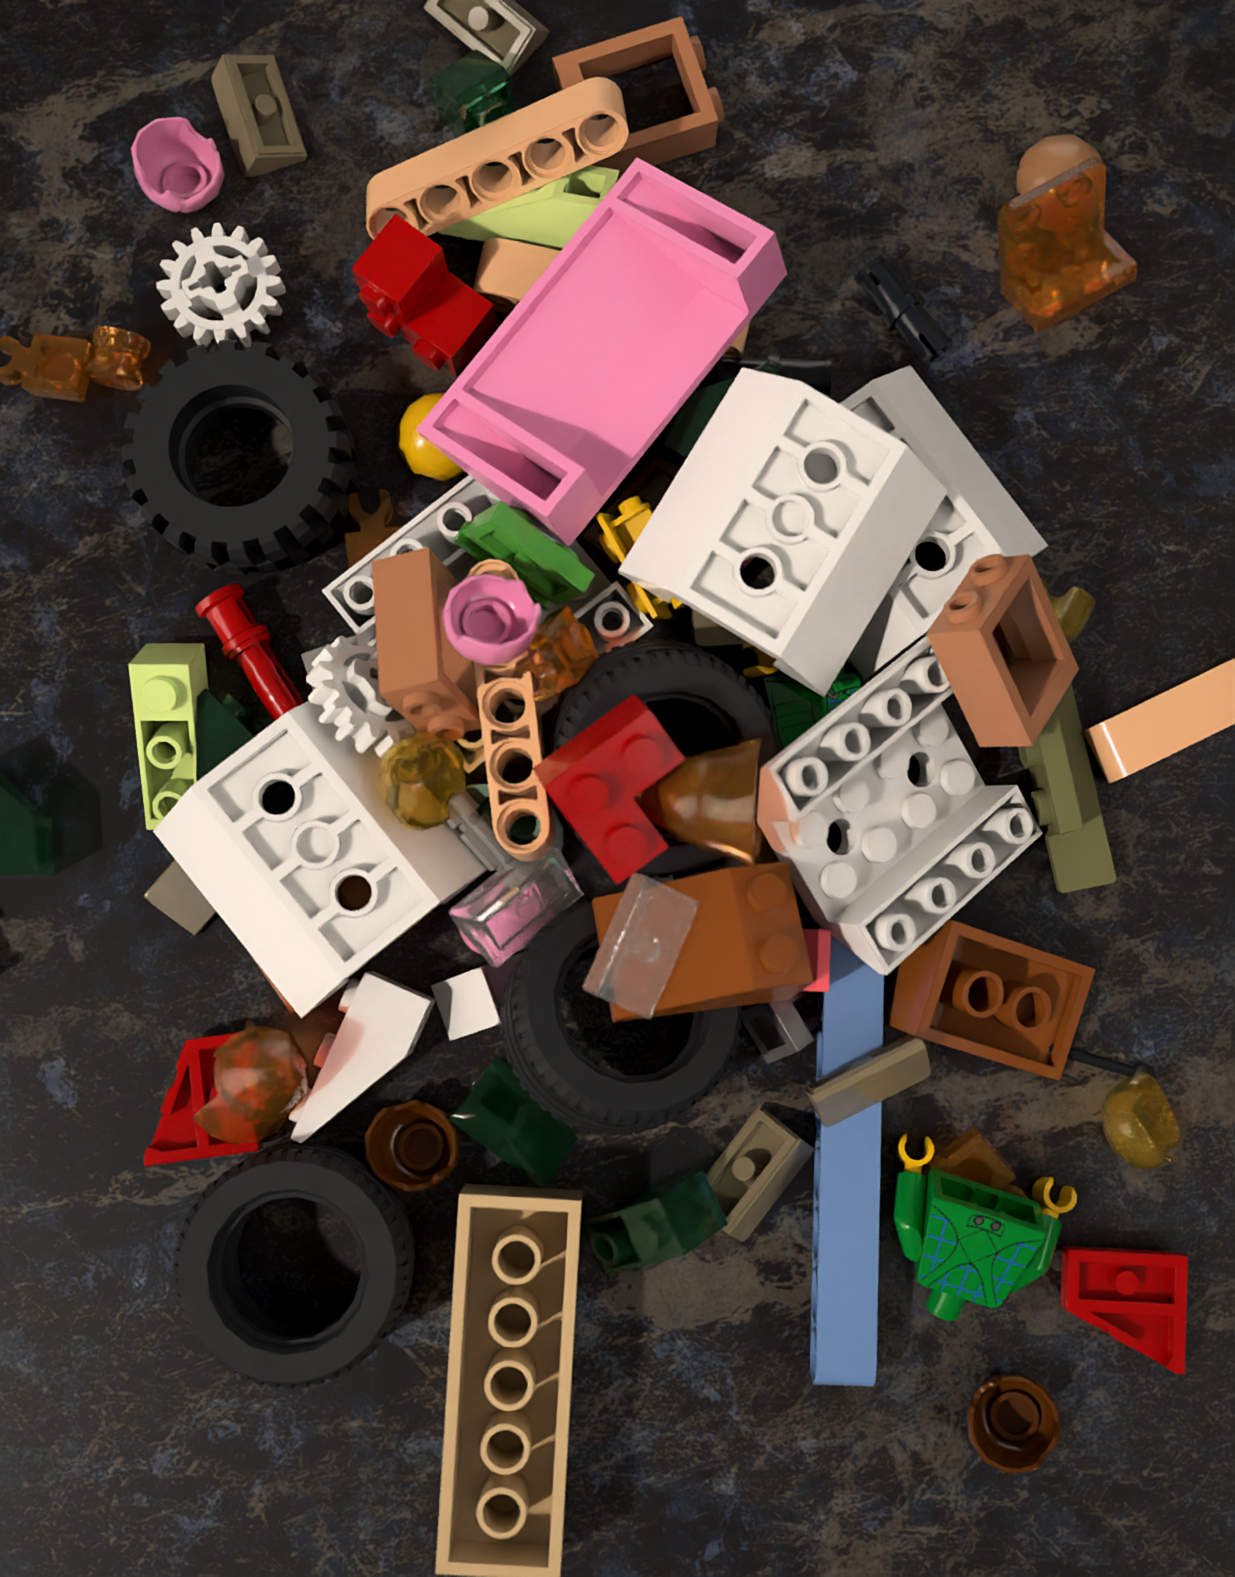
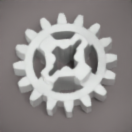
[156,223,286,348]
[306,634,423,758]

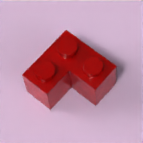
[351,213,498,377]
[533,694,685,885]

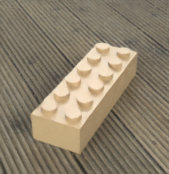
[435,1184,583,1577]

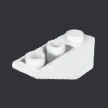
[289,971,436,1143]

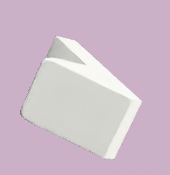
[431,952,522,1041]

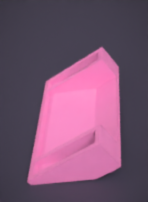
[416,158,787,547]

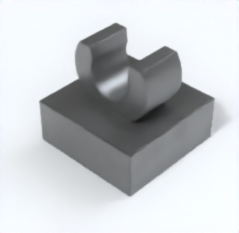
[740,991,819,1064]

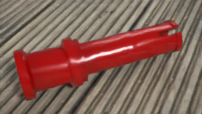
[195,583,304,721]

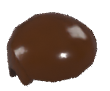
[364,1100,460,1192]
[967,1373,1061,1474]

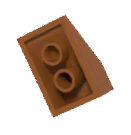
[592,862,813,1022]
[883,919,1096,1081]

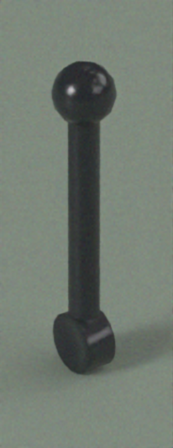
[1049,1043,1156,1087]

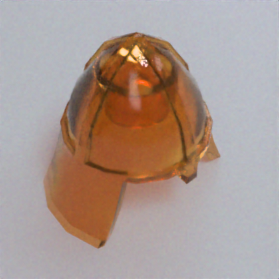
[634,738,763,868]
[194,1020,308,1144]

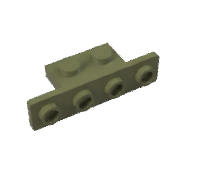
[1018,683,1116,893]

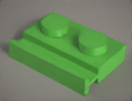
[453,501,595,611]

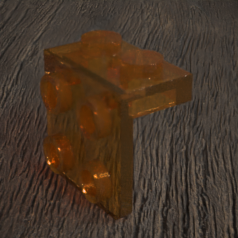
[998,157,1137,333]

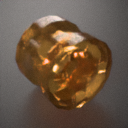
[84,326,151,391]

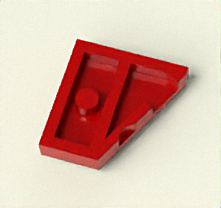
[143,1031,263,1166]
[1060,1245,1188,1374]

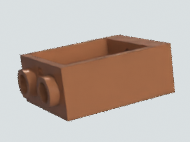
[552,16,724,177]
[372,547,481,742]
[926,554,1079,747]

